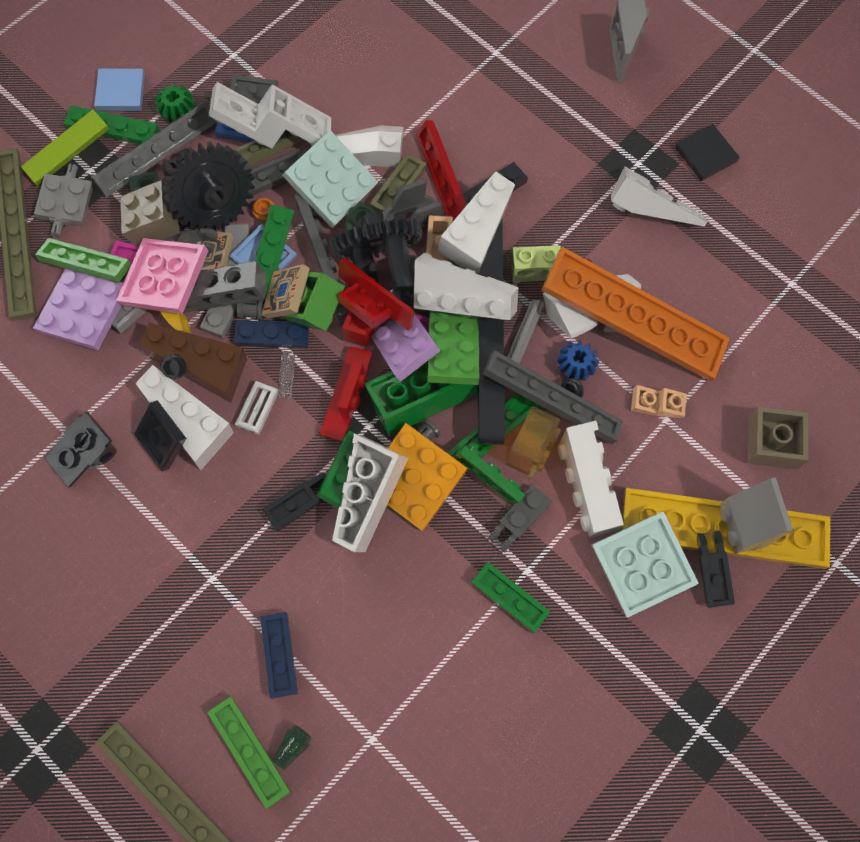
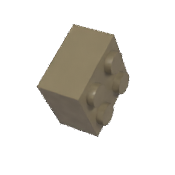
[120,180,180,246]
[747,406,808,469]

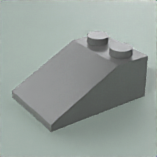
[610,0,649,83]
[720,477,793,554]

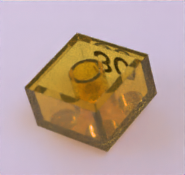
[506,406,561,478]

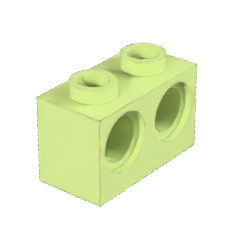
[510,246,561,282]

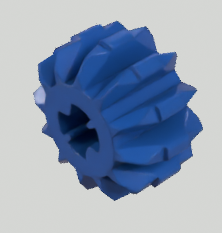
[557,339,599,381]

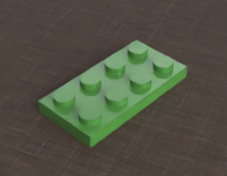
[427,310,479,385]

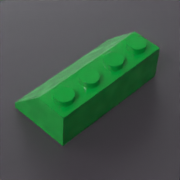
[364,361,478,436]

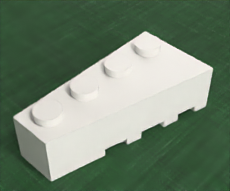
[414,253,518,320]
[136,365,234,471]
[558,421,624,538]
[332,434,408,552]

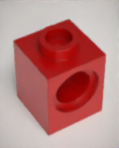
[342,311,374,347]

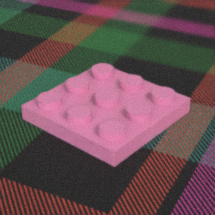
[116,238,209,314]

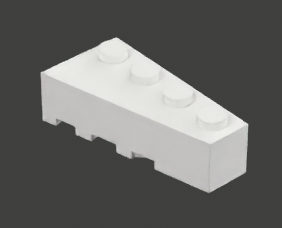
[438,171,515,274]

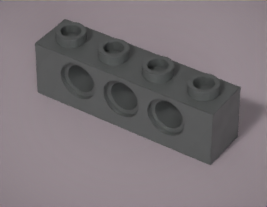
[183,261,266,313]

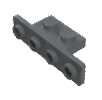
[204,74,278,104]

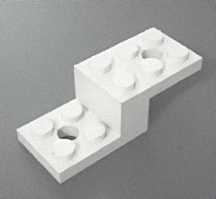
[209,82,331,149]

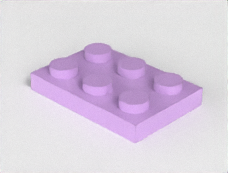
[371,313,440,382]

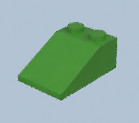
[279,272,345,331]

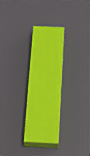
[21,110,110,186]

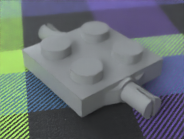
[34,164,93,238]

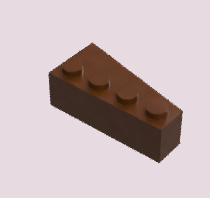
[140,322,247,403]

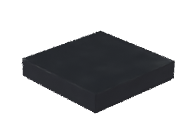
[675,124,740,181]
[134,400,187,472]

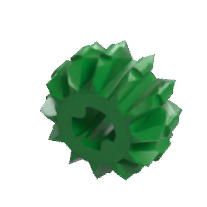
[155,83,195,122]

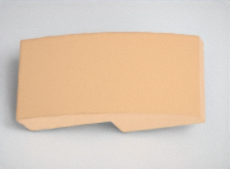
[631,385,687,418]

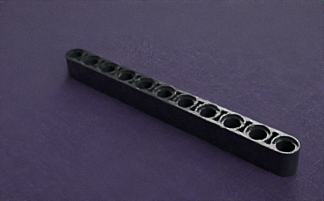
[478,218,505,445]

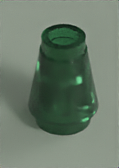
[272,725,312,770]

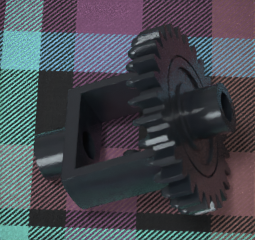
[162,142,255,230]
[330,213,422,302]

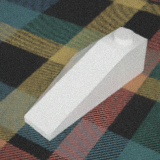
[311,125,404,168]
[611,167,707,226]
[543,274,641,339]

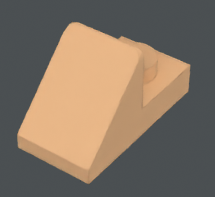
[426,215,453,262]

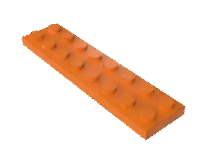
[541,247,730,381]

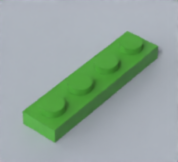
[35,238,131,283]
[207,696,291,809]

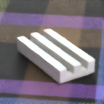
[235,381,279,435]

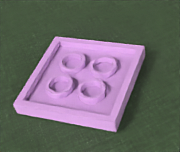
[33,268,123,350]

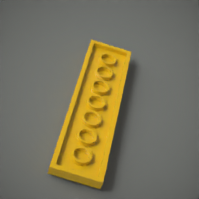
[621,488,830,569]

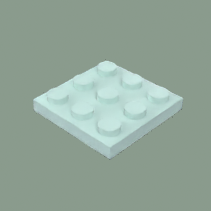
[282,130,378,228]
[591,512,699,618]

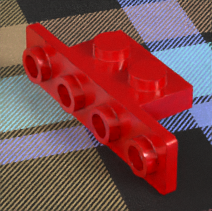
[338,258,414,330]
[320,346,373,442]

